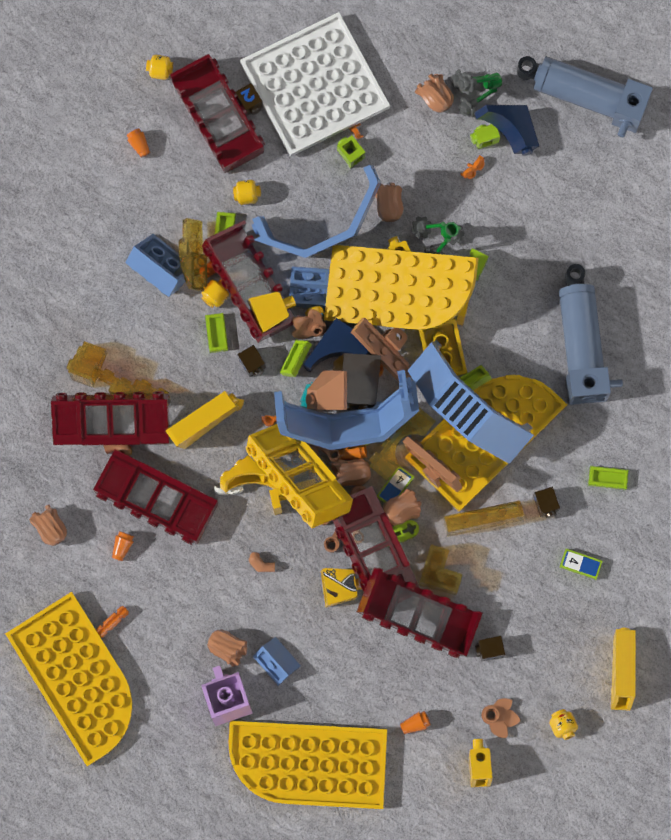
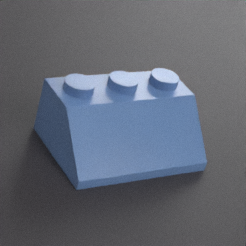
[125,234,197,297]

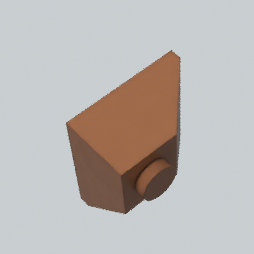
[306,370,347,410]

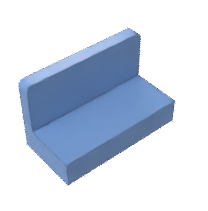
[253,637,301,686]

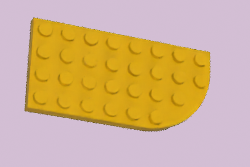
[324,245,479,330]
[405,375,568,512]
[5,592,132,767]
[228,721,387,809]

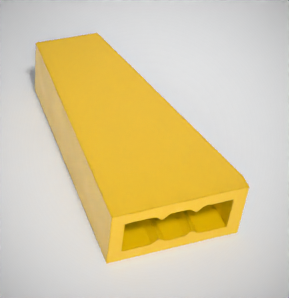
[166,391,240,449]
[611,628,636,711]

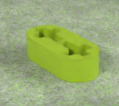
[384,520,419,543]

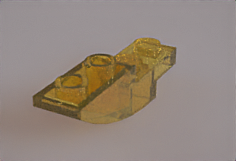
[178,218,207,292]
[95,368,171,403]

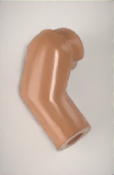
[103,445,132,456]
[249,552,275,572]

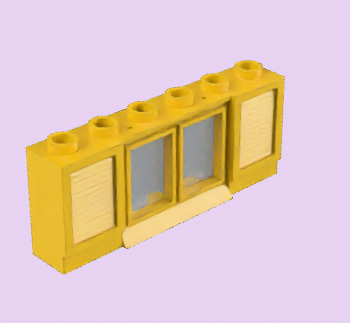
[246,424,353,528]

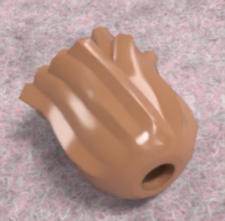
[415,74,454,113]
[375,182,404,222]
[331,459,371,487]
[382,489,421,526]
[29,504,67,546]
[207,630,247,667]

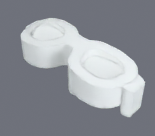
[214,485,243,495]

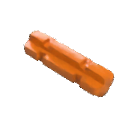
[96,606,129,638]

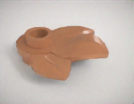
[292,309,327,339]
[481,698,520,738]

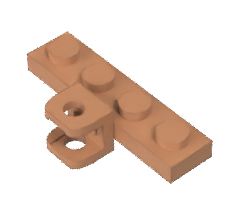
[351,318,411,382]
[402,436,463,492]

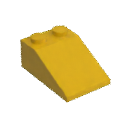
[418,318,468,376]

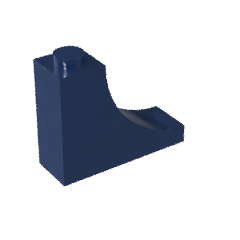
[475,105,539,156]
[304,318,372,373]

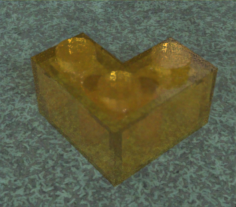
[67,341,107,388]
[419,545,463,596]

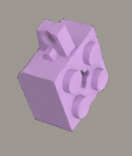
[201,666,253,726]

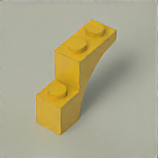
[220,455,294,493]

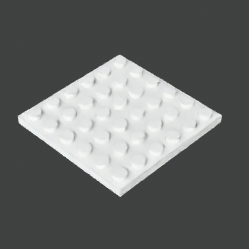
[240,12,390,157]

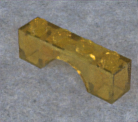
[369,407,436,481]

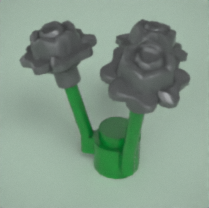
[451,69,502,117]
[412,216,465,255]

